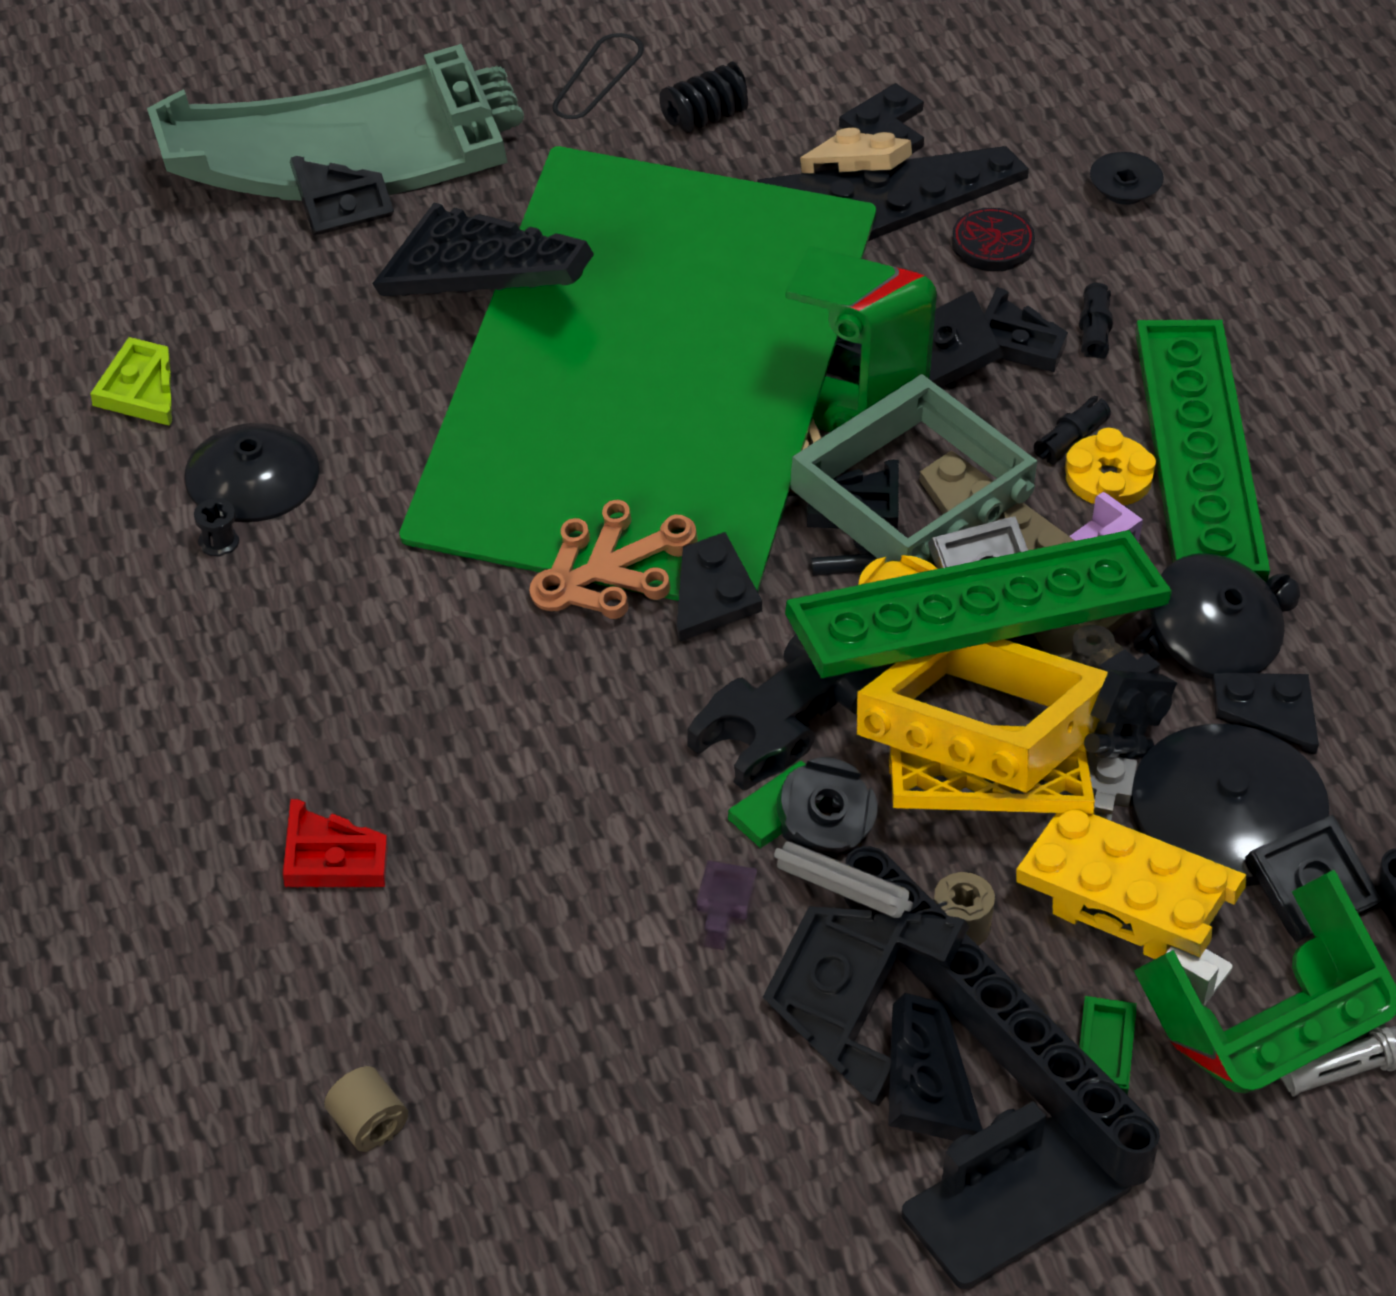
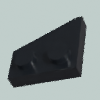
[289,156,394,236]
[985,287,1068,372]

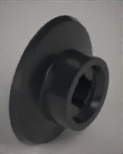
[1090,152,1164,205]

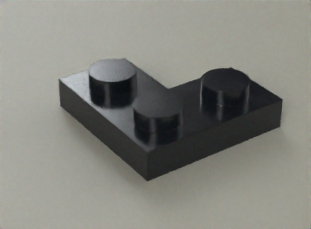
[839,83,925,154]

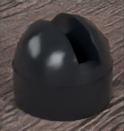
[1266,573,1300,612]

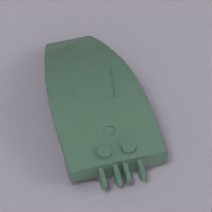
[147,44,525,201]

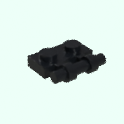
[1084,670,1178,760]

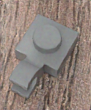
[1088,752,1137,821]

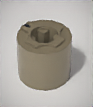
[934,872,995,946]
[324,1066,408,1152]

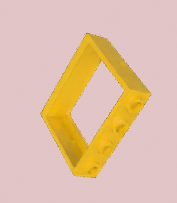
[857,639,1108,793]

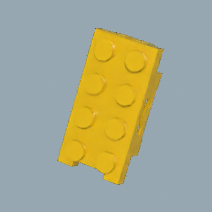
[1016,810,1246,959]

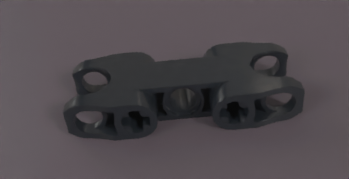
[687,634,897,790]

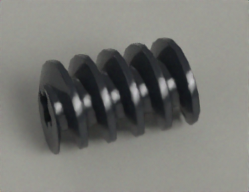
[659,61,748,133]

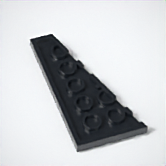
[757,146,1029,241]

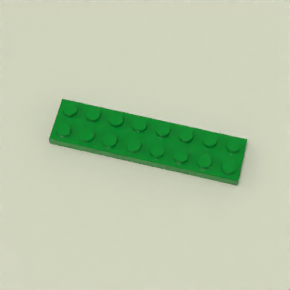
[1135,320,1270,582]
[785,530,1172,678]

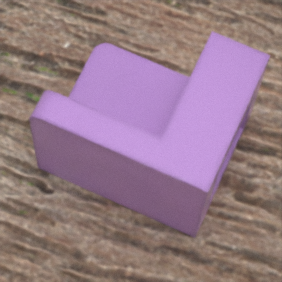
[1070,492,1143,543]

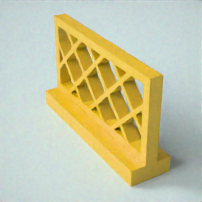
[889,725,1095,814]

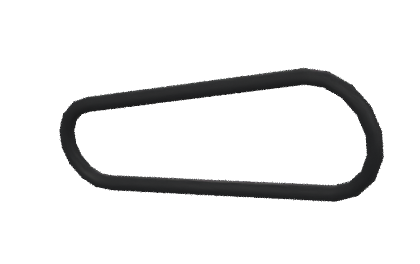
[552,33,644,119]

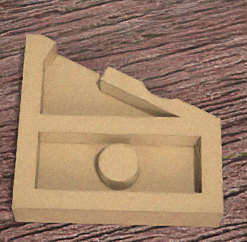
[800,128,912,174]

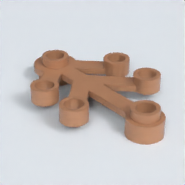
[530,500,698,619]

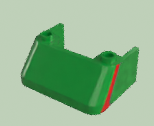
[786,246,937,432]
[1134,870,1396,1093]

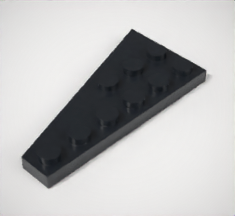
[372,202,594,296]

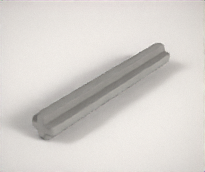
[774,842,913,918]

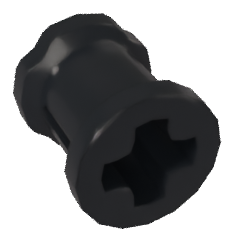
[194,498,239,557]

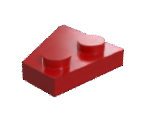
[283,799,388,887]

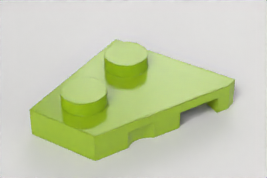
[90,337,172,426]

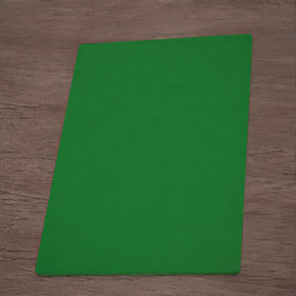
[399,146,876,601]

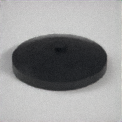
[1130,724,1329,886]

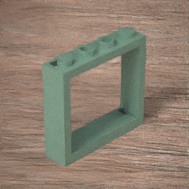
[790,374,1038,564]

